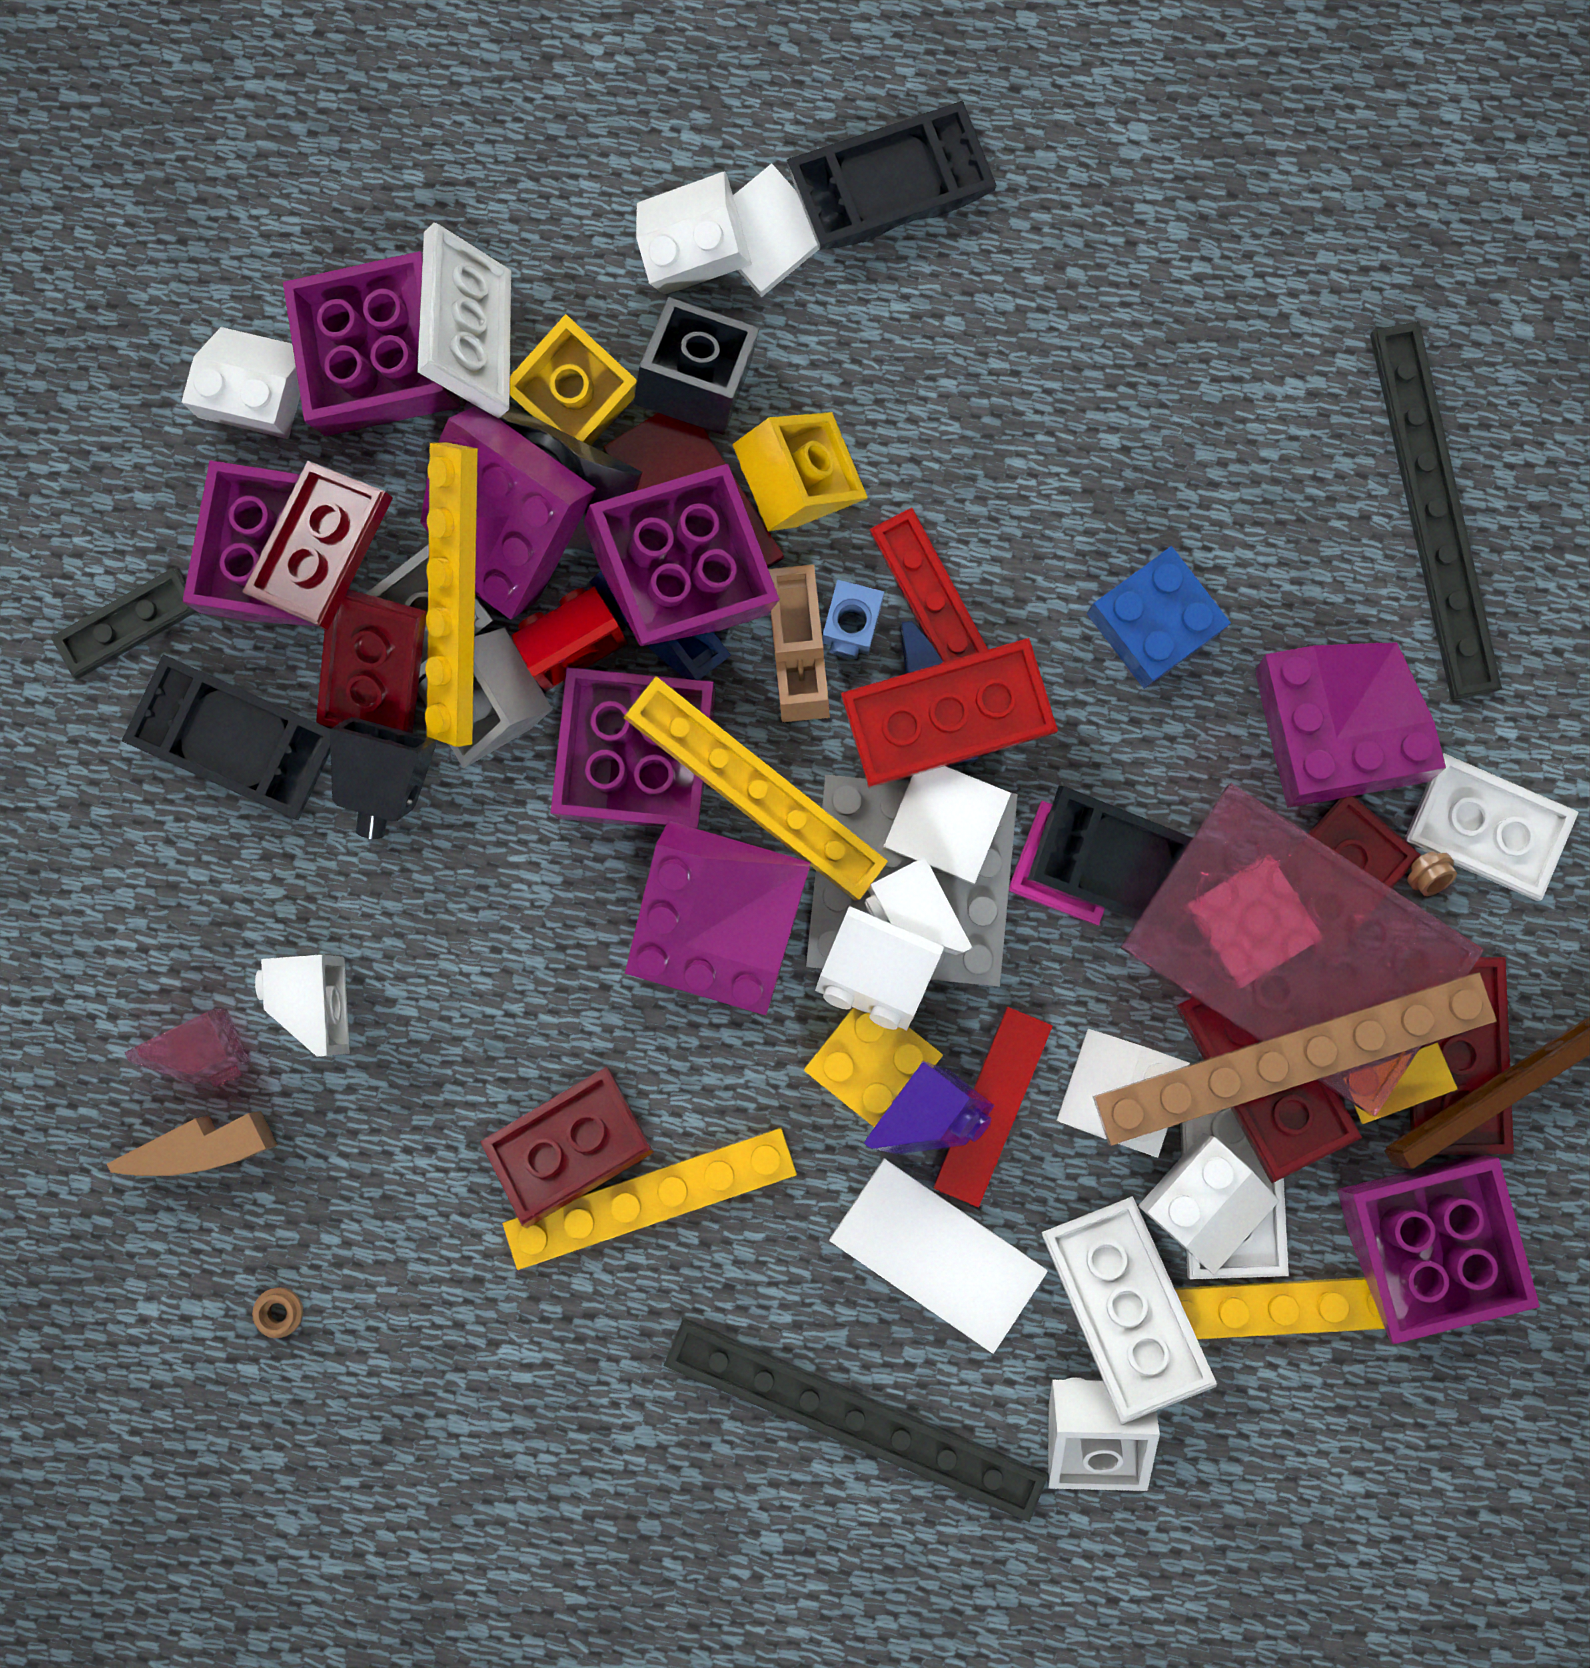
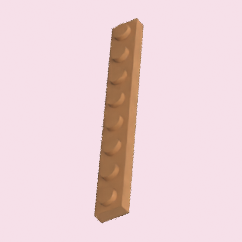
[1092,973,1497,1146]

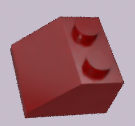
[511,587,628,692]

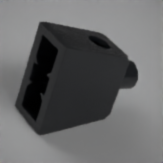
[330,717,437,839]

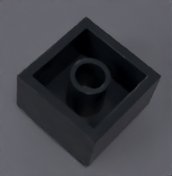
[633,297,760,435]

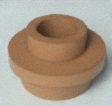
[1407,852,1457,896]
[252,1287,303,1338]

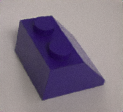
[863,1061,995,1154]

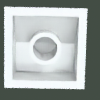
[636,171,752,294]
[182,327,300,439]
[864,857,972,955]
[815,906,944,1031]
[255,955,350,1057]
[1056,1029,1190,1158]
[1138,1133,1279,1275]
[1048,1378,1160,1491]

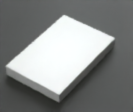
[1404,753,1579,901]

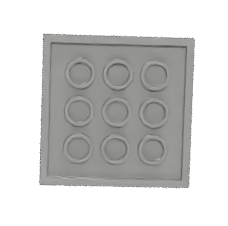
[806,775,1018,987]

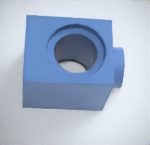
[822,580,884,659]

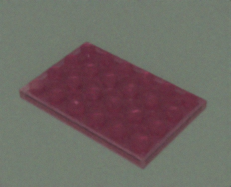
[1120,783,1484,1116]

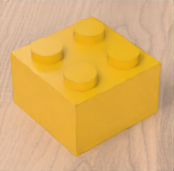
[509,314,637,446]
[804,1007,943,1127]

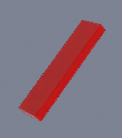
[869,507,988,663]
[933,1007,1053,1208]

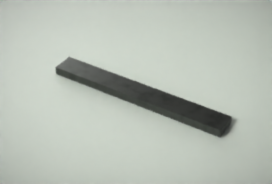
[1370,321,1502,700]
[663,1318,1048,1523]

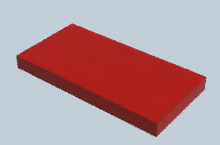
[841,638,1058,788]

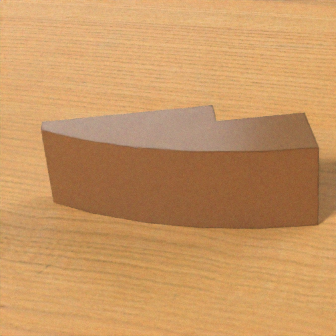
[768,564,830,722]
[107,1111,278,1176]

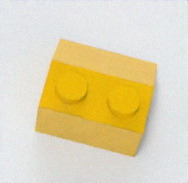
[732,412,868,531]

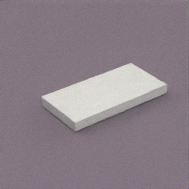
[418,222,511,418]
[1180,1108,1289,1279]
[829,1158,1048,1354]
[1042,1196,1217,1424]

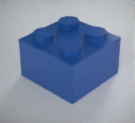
[1086,546,1231,689]

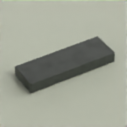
[51,566,197,680]

